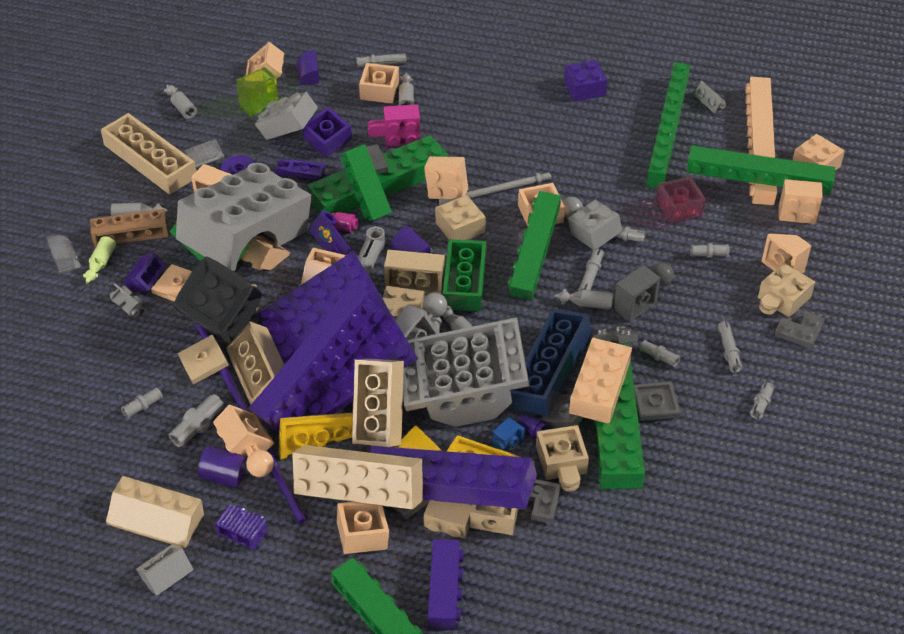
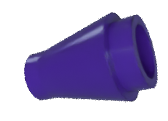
[517,414,549,439]

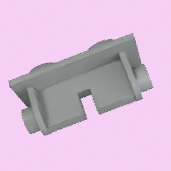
[693,81,726,113]
[110,283,148,317]

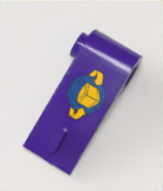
[309,210,351,255]

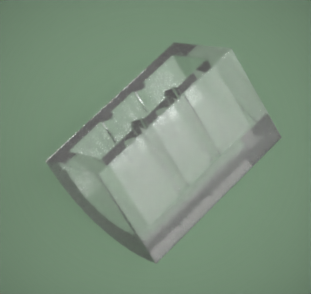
[183,139,225,168]
[46,235,82,274]

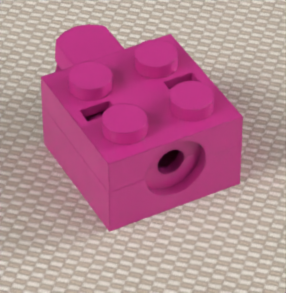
[367,105,420,147]

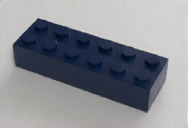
[510,309,592,416]

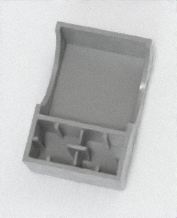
[176,163,311,271]

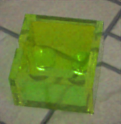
[236,67,279,117]

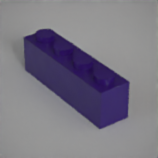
[428,539,464,630]

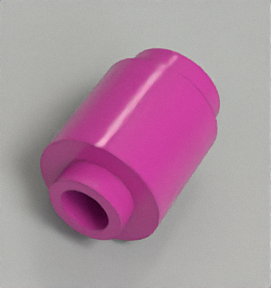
[332,212,358,233]

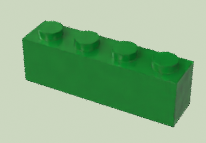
[340,144,392,221]

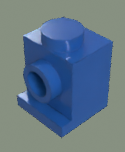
[492,417,525,452]

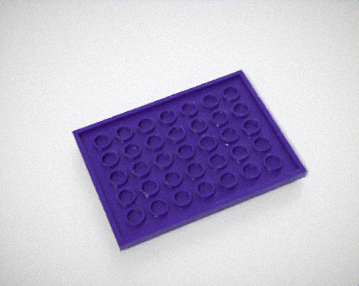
[257,251,418,416]

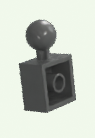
[613,262,674,322]

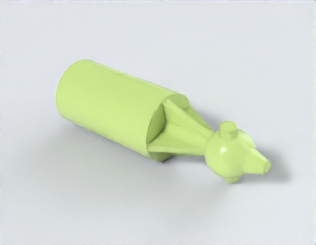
[83,236,116,283]

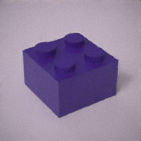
[564,60,607,101]
[302,107,352,158]

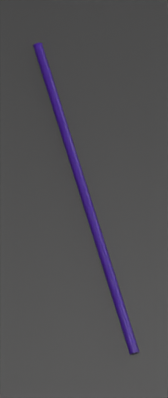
[194,322,306,524]

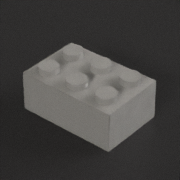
[255,91,318,140]

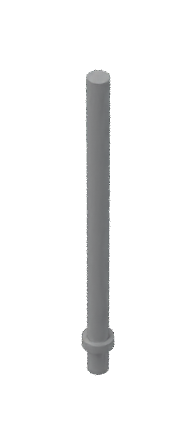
[438,172,551,205]

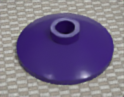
[221,155,255,175]

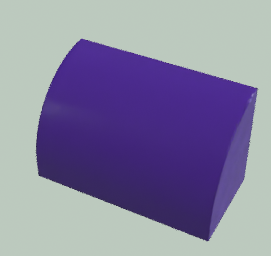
[297,50,319,85]
[390,226,430,254]
[123,252,166,292]
[198,446,247,488]

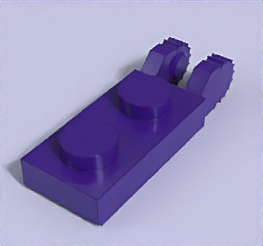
[274,159,326,181]

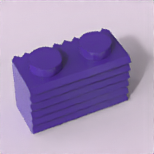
[215,504,268,550]

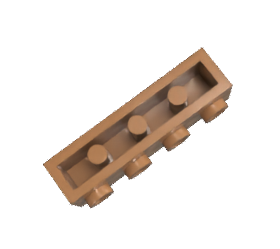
[90,209,168,247]

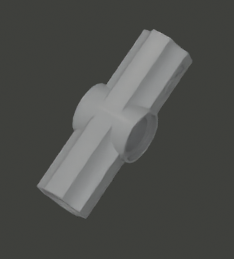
[169,394,224,447]

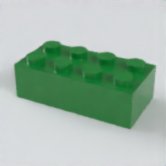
[443,239,486,312]

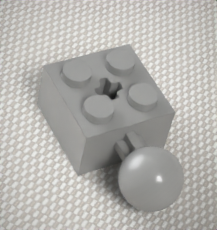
[562,197,622,250]
[396,293,447,340]

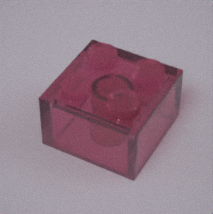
[656,176,706,223]

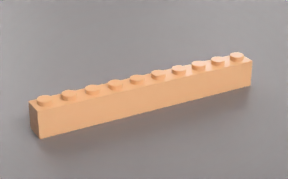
[745,77,777,205]

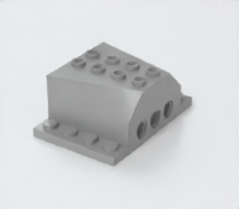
[403,317,529,427]

